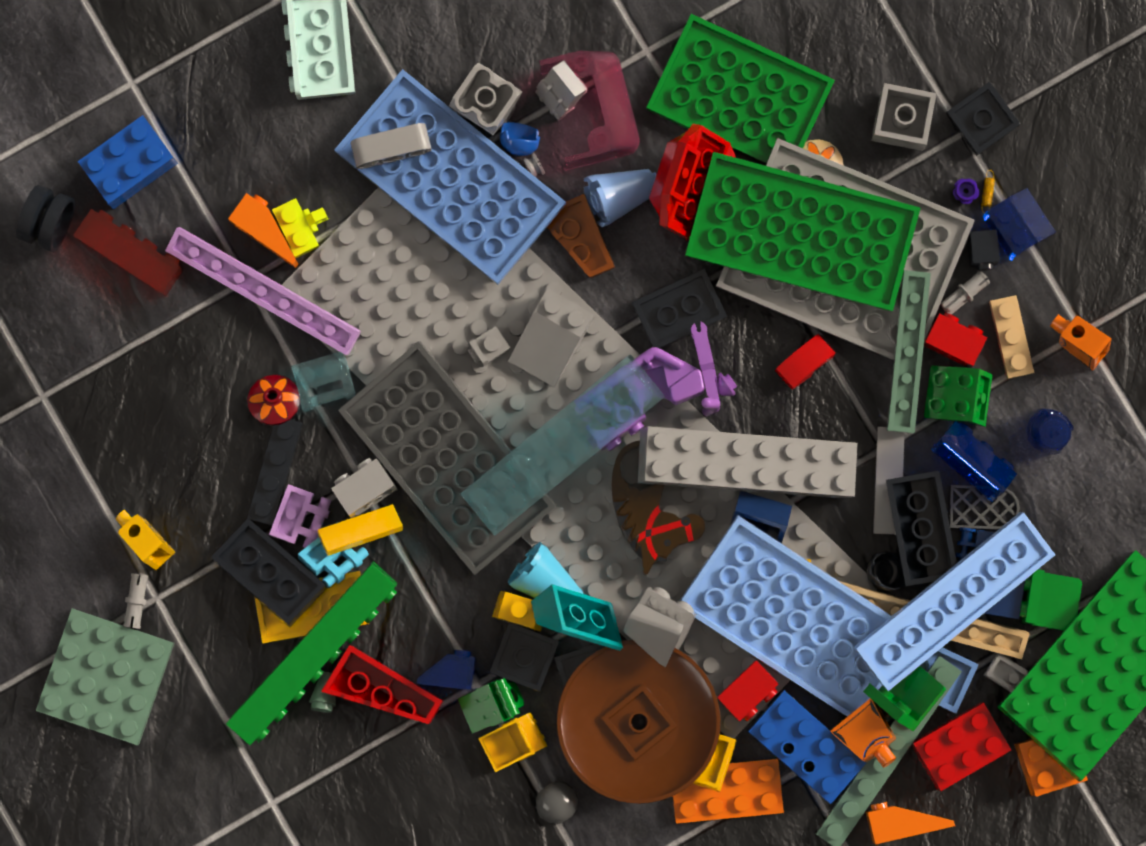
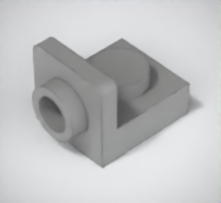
[467,326,511,366]

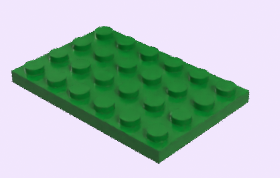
[646,14,835,165]

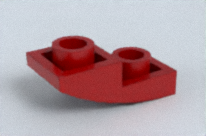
[775,334,836,390]

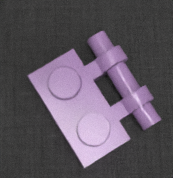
[269,484,332,548]

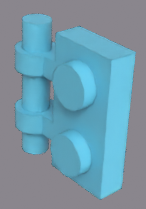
[298,522,369,588]

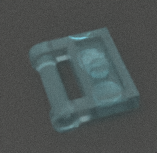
[291,352,356,412]

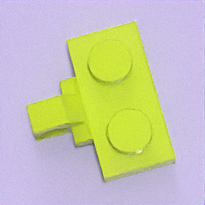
[272,198,328,258]

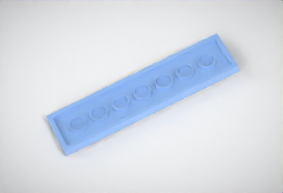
[853,512,1055,691]

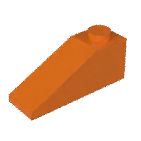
[228,193,298,268]
[865,802,955,845]

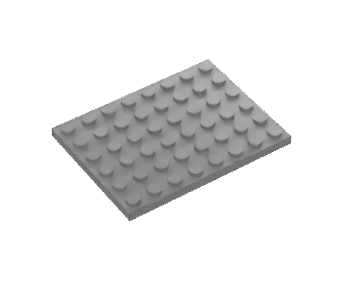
[716,138,975,360]

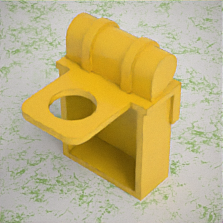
[478,712,547,773]

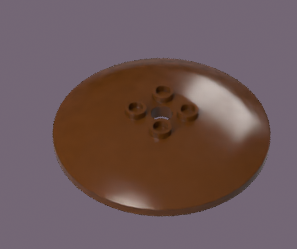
[557,640,721,804]

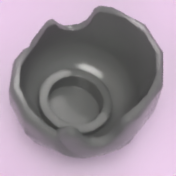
[536,781,578,824]

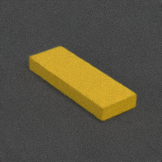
[318,504,403,556]

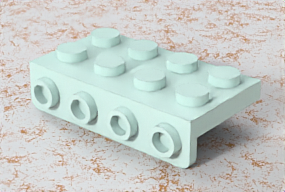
[282,0,355,100]

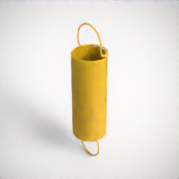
[981,170,995,214]

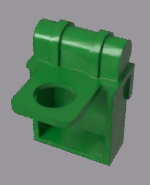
[458,678,524,734]

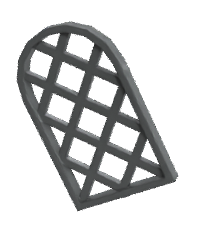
[949,485,1020,530]

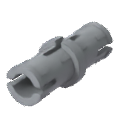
[123,573,148,629]

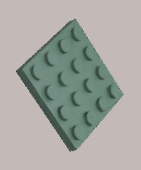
[36,608,175,745]

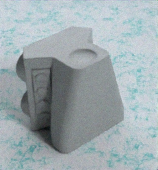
[449,63,523,135]
[623,587,697,667]

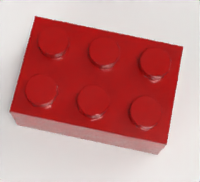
[911,703,1011,791]

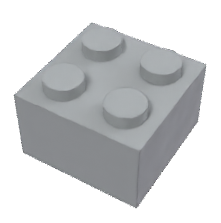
[871,83,937,151]
[331,458,398,518]

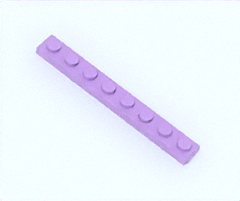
[165,227,361,355]

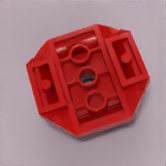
[649,124,736,241]

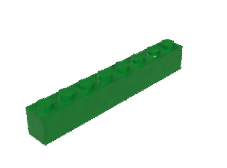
[226,561,397,745]

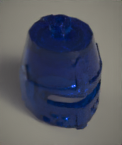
[1027,408,1074,455]

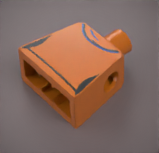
[1050,314,1112,371]
[831,698,896,768]

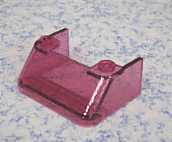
[539,51,640,170]

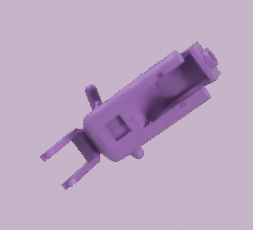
[575,322,737,451]

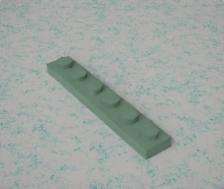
[887,270,931,433]

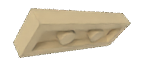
[989,295,1034,379]

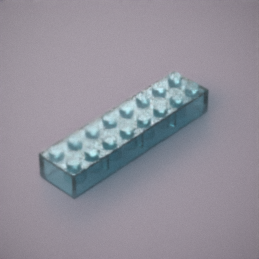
[461,354,665,536]

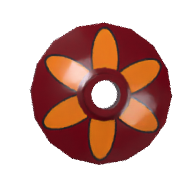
[247,375,300,425]

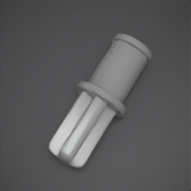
[941,271,990,315]

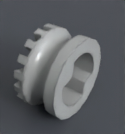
[522,153,545,178]

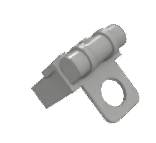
[535,61,588,121]

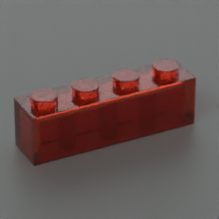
[73,209,183,297]

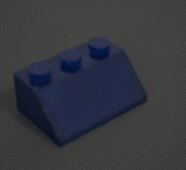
[930,421,1017,502]

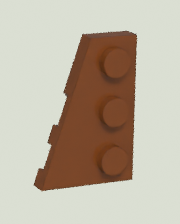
[547,194,615,278]

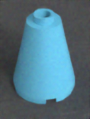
[508,542,583,598]

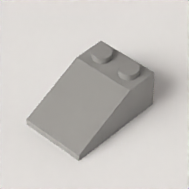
[508,288,594,388]

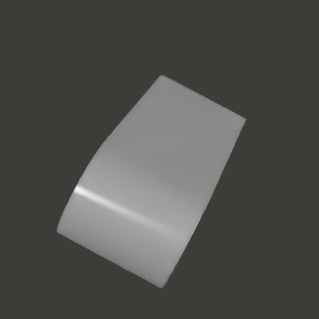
[350,123,432,169]

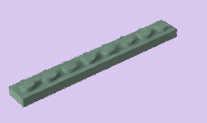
[816,655,962,846]

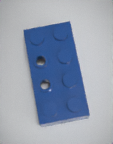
[747,691,866,804]

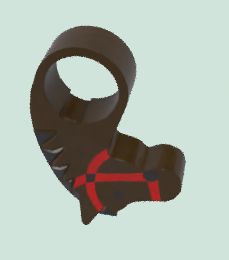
[611,441,705,575]

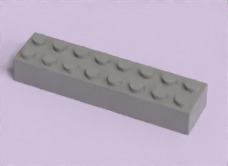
[637,426,857,499]

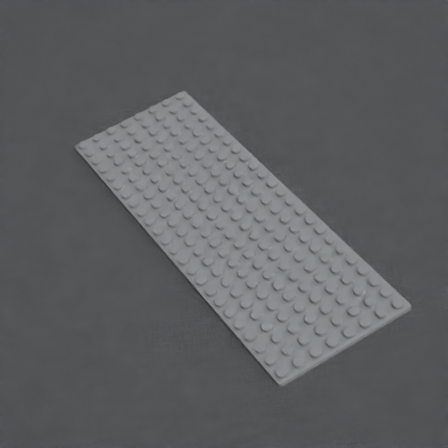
[282,187,877,739]

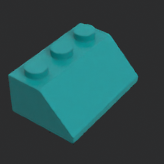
[531,584,623,651]

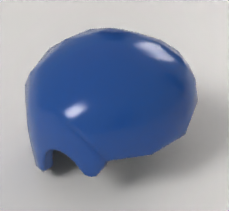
[500,122,540,157]

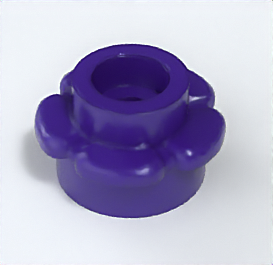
[953,178,979,204]

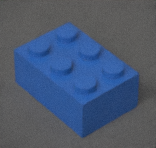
[78,115,178,210]

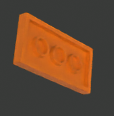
[673,759,784,823]

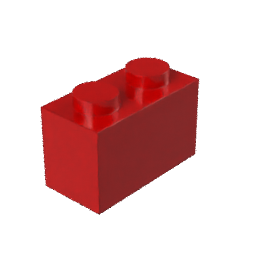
[924,313,988,368]
[717,660,779,722]

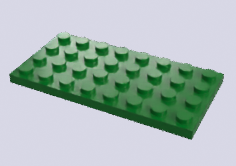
[685,152,921,312]
[998,550,1146,782]

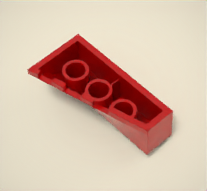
[321,645,444,724]

